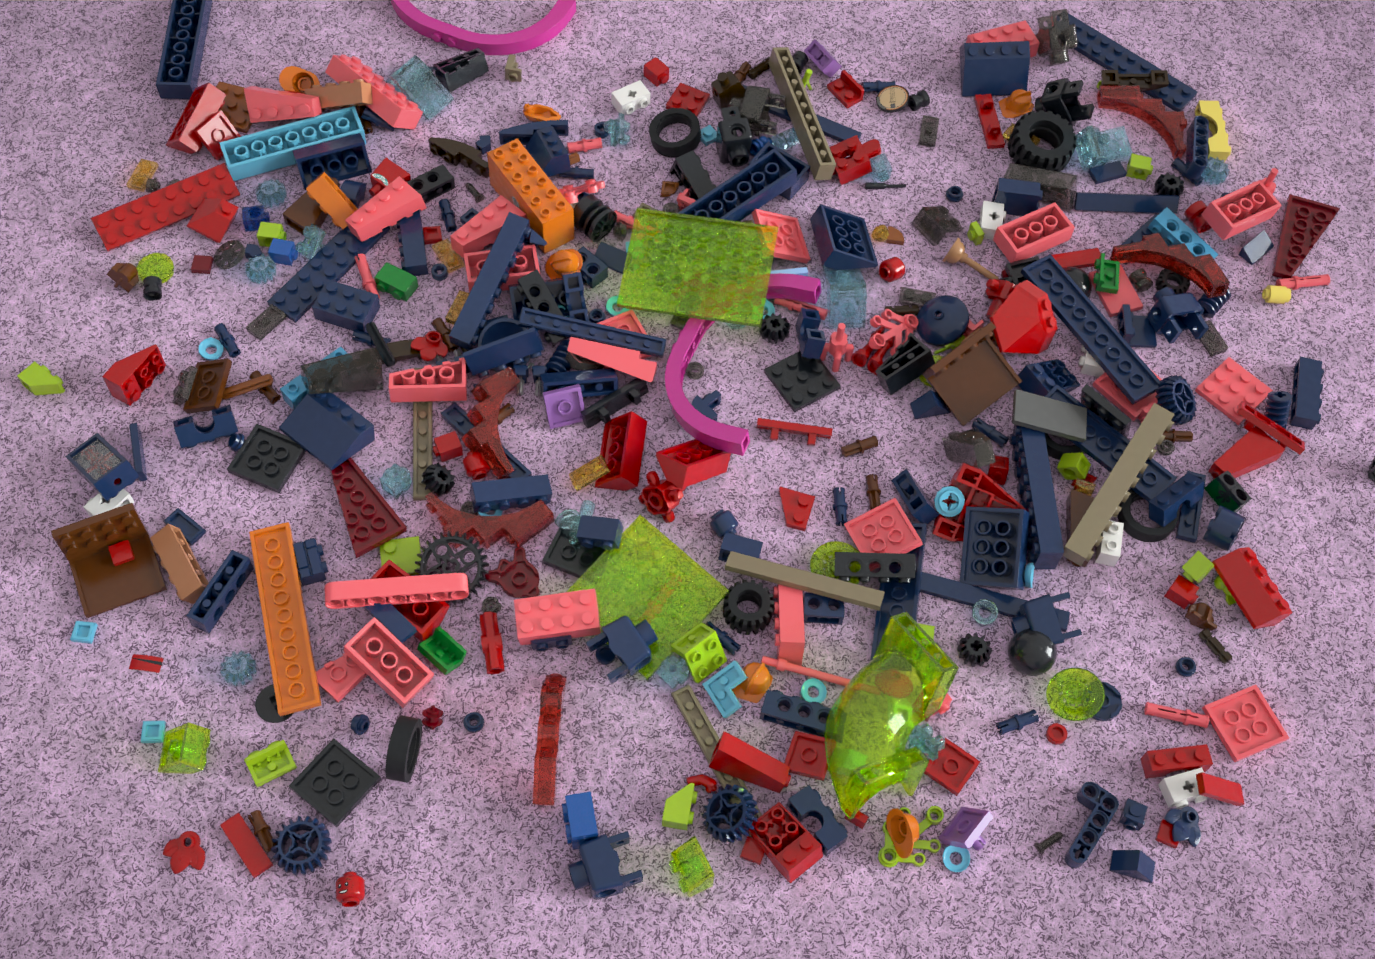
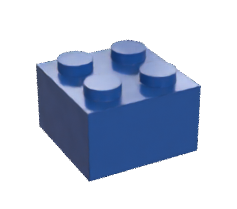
[562,791,598,850]

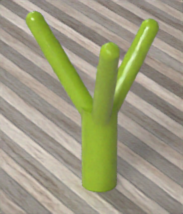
[802,69,813,90]
[933,335,965,355]

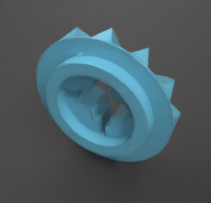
[933,486,965,517]

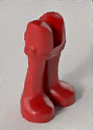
[851,326,894,375]

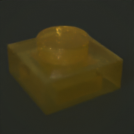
[1072,478,1096,496]

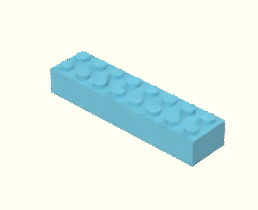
[220,106,367,181]

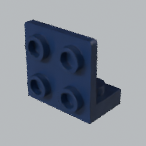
[1117,304,1157,348]

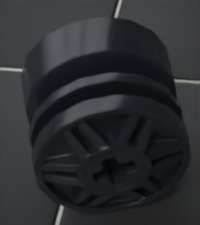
[573,194,617,242]

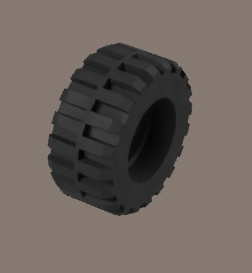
[1008,110,1077,177]

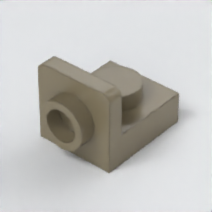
[505,54,522,82]

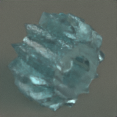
[1201,157,1229,185]
[256,178,287,208]
[245,254,276,285]
[220,650,257,686]

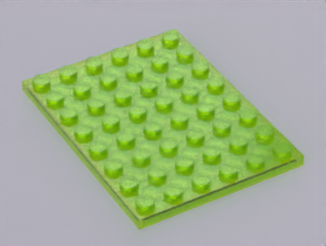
[617,208,778,328]

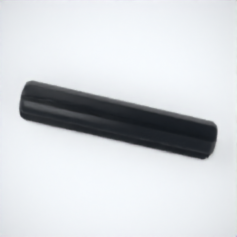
[365,322,396,367]

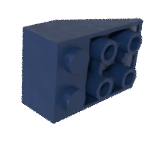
[1018,359,1081,397]

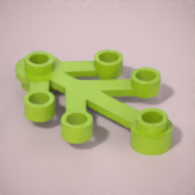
[878,806,944,868]

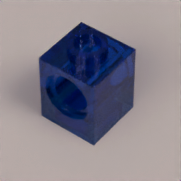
[242,205,270,232]

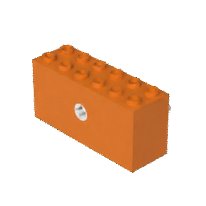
[487,139,578,254]

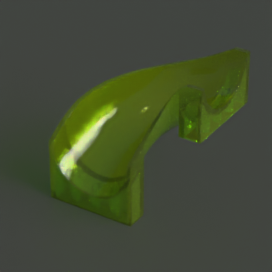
[825,612,959,819]

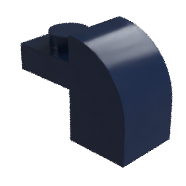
[340,180,367,208]
[692,390,721,421]

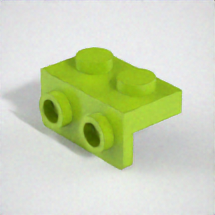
[244,740,297,788]

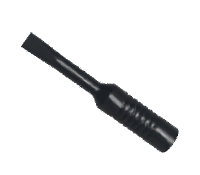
[865,182,906,189]

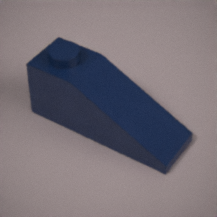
[891,469,939,524]

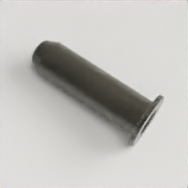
[465,183,485,203]
[1034,832,1063,855]

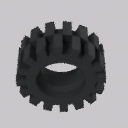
[1155,266,1191,294]

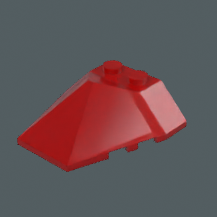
[989,280,1058,354]
[932,462,1027,542]

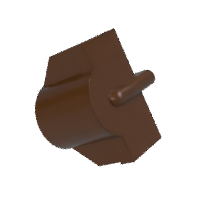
[106,263,139,293]
[1185,602,1218,631]

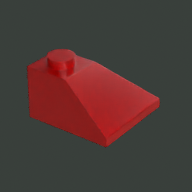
[187,199,239,243]

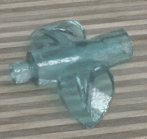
[555,500,595,544]

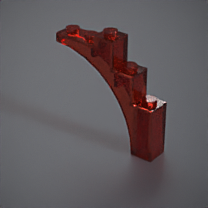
[1096,85,1187,160]
[1110,233,1230,298]
[461,367,521,479]
[425,492,555,549]
[533,673,567,805]

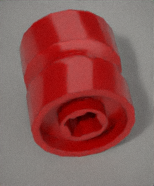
[1184,200,1212,233]

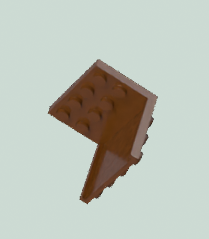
[922,322,1022,426]
[51,503,167,618]

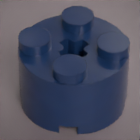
[1203,505,1246,551]

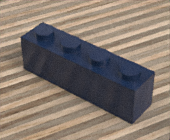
[396,209,428,276]
[1290,356,1324,430]
[540,368,618,400]
[469,474,553,513]

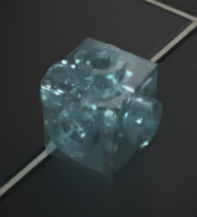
[379,463,412,499]
[656,655,690,689]

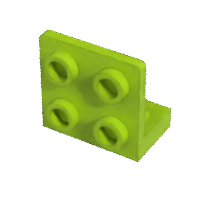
[670,622,727,684]

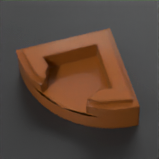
[661,181,680,197]
[886,226,904,245]

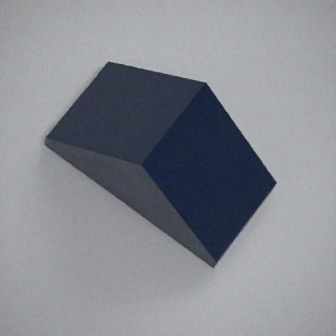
[910,390,951,420]
[1109,850,1155,883]

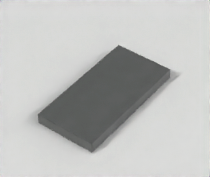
[1012,389,1087,443]

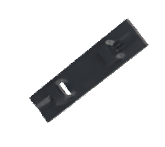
[581,378,649,429]

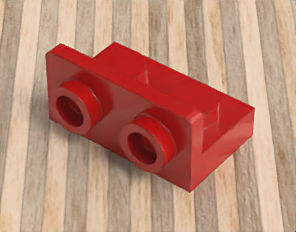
[827,70,864,108]

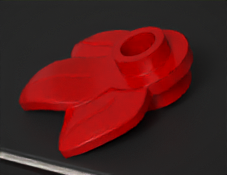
[410,331,448,361]
[163,831,205,874]

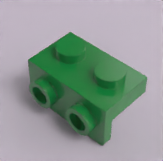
[1093,253,1120,294]
[417,626,467,675]

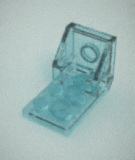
[386,55,454,121]
[1076,125,1133,171]
[823,266,867,328]

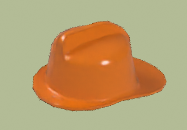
[279,66,320,94]
[998,89,1034,118]
[545,249,583,279]
[732,662,773,703]
[886,808,919,858]

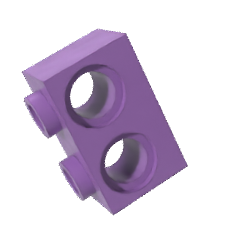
[804,39,842,78]

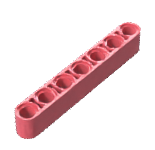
[324,573,469,609]

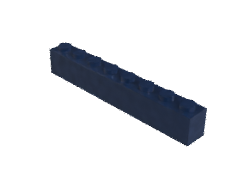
[449,212,531,350]

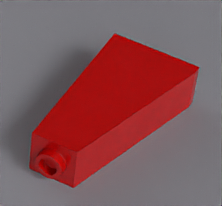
[1208,426,1286,479]
[709,731,791,794]

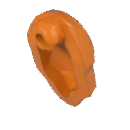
[523,103,561,122]

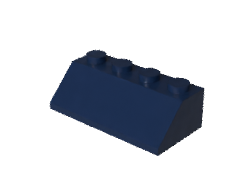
[293,133,372,190]
[508,278,569,321]
[463,327,545,378]

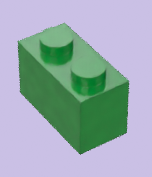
[374,262,419,302]

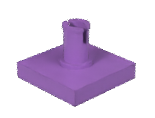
[543,384,585,429]
[938,807,993,850]

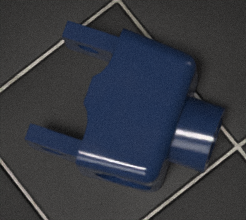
[1147,287,1209,344]
[1010,592,1082,645]
[586,616,658,684]
[568,831,643,900]

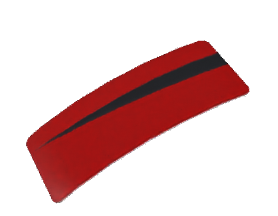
[129,654,164,673]

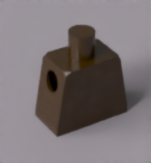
[711,71,748,109]

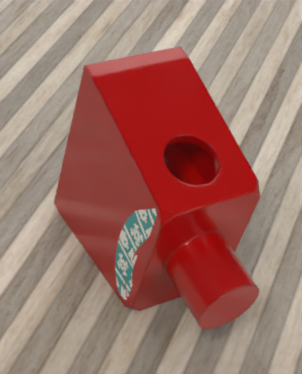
[369,158,411,197]

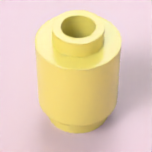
[1262,285,1291,304]

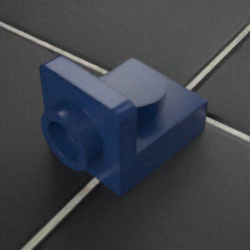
[1119,798,1148,831]

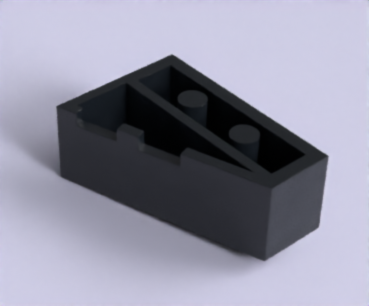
[433,48,489,93]
[669,151,716,201]
[876,333,935,395]

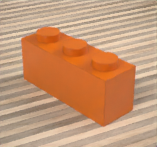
[306,172,358,229]

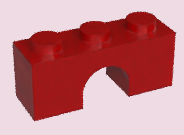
[1140,744,1213,779]

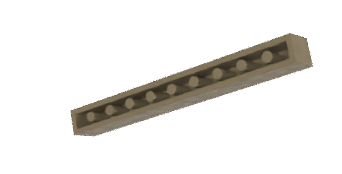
[768,47,836,180]
[1063,403,1174,566]

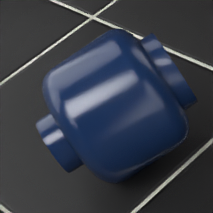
[710,509,739,538]

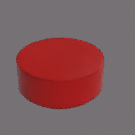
[1046,723,1068,745]

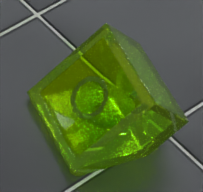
[158,722,211,774]
[669,836,715,898]

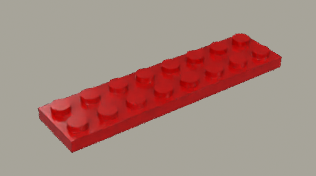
[91,163,240,252]

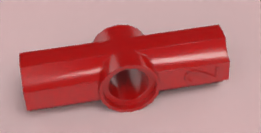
[479,611,505,675]

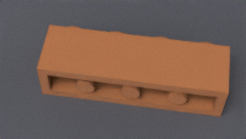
[305,79,373,111]
[150,524,209,604]

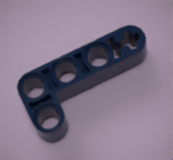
[1065,782,1119,869]

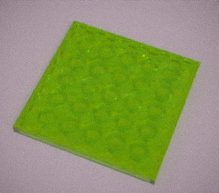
[566,514,729,681]

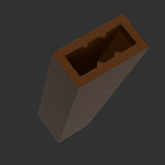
[282,176,340,241]
[1066,489,1095,567]

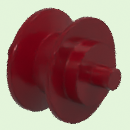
[422,705,443,730]

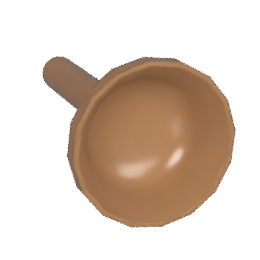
[942,237,999,279]

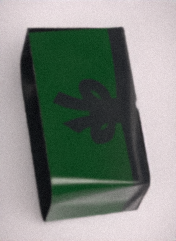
[1204,471,1252,512]

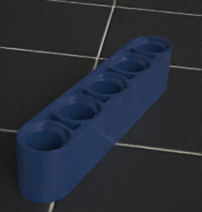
[1185,116,1209,179]

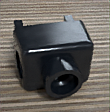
[1035,78,1095,126]
[716,106,752,167]

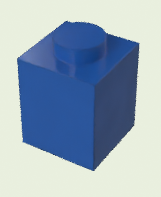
[268,238,298,266]

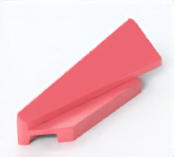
[567,337,657,382]

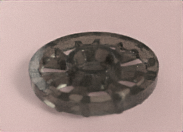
[214,240,245,269]

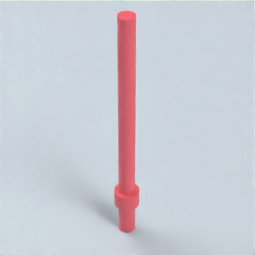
[761,656,880,696]

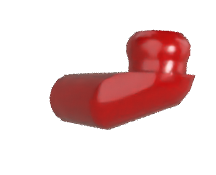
[686,774,717,793]

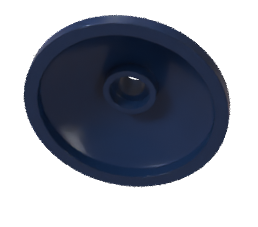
[916,295,969,346]
[478,318,531,374]

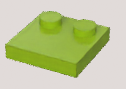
[380,536,421,576]

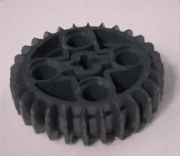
[414,531,489,605]

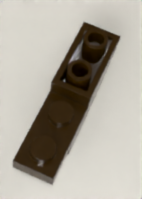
[428,137,489,178]

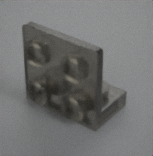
[912,206,963,246]

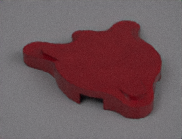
[485,547,540,598]

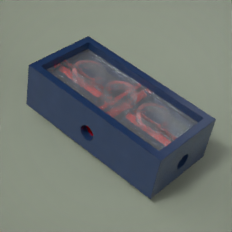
[65,433,140,501]

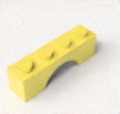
[1195,100,1231,162]

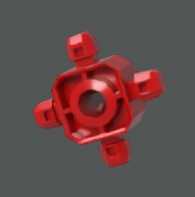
[985,279,1015,319]
[638,471,686,523]

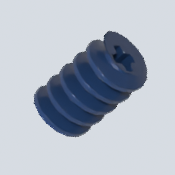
[1198,281,1231,318]
[545,340,579,373]
[1264,391,1293,429]

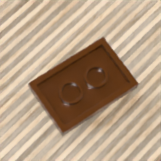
[183,358,232,414]

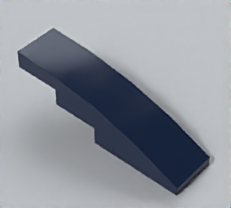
[499,120,569,145]

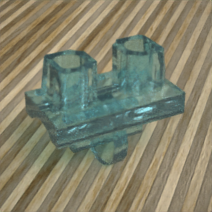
[604,113,630,147]
[295,223,326,260]
[908,722,945,761]

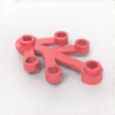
[558,179,605,204]
[869,309,919,356]

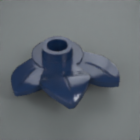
[1164,806,1201,847]

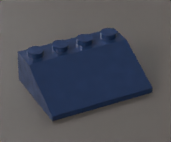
[959,41,1030,97]
[810,204,878,270]
[279,385,375,471]
[960,506,1030,591]

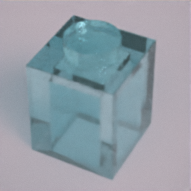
[869,153,892,182]

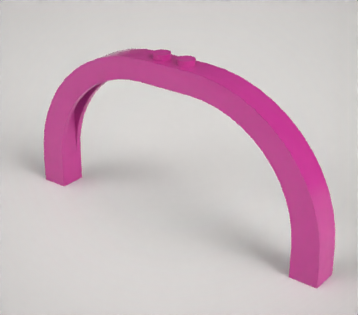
[390,0,576,55]
[665,273,822,456]

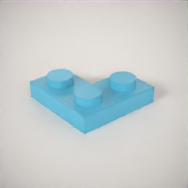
[702,660,748,718]

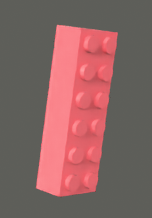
[325,54,423,129]

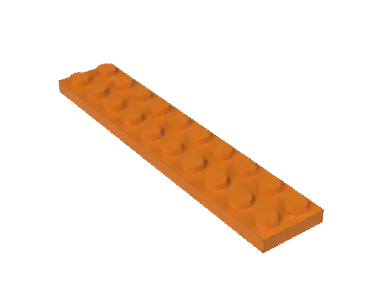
[249,522,322,716]

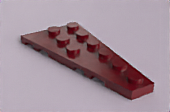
[1272,194,1340,279]
[329,457,407,558]

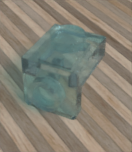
[770,127,800,150]

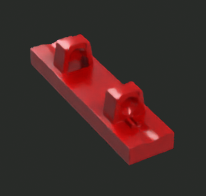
[974,94,1005,149]
[1237,401,1305,455]
[756,418,833,446]

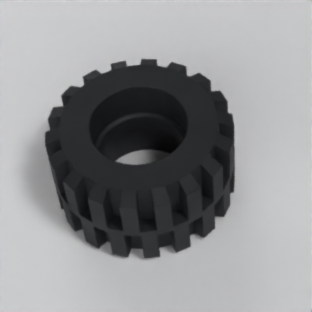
[723,580,774,635]

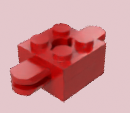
[829,135,881,185]

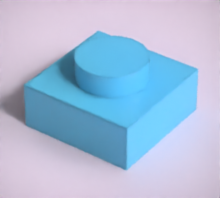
[701,125,717,146]

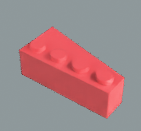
[244,86,322,123]
[345,176,427,242]
[450,195,527,258]
[389,357,467,402]
[773,584,805,666]

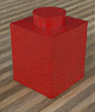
[644,57,669,87]
[432,431,463,462]
[1164,575,1199,609]

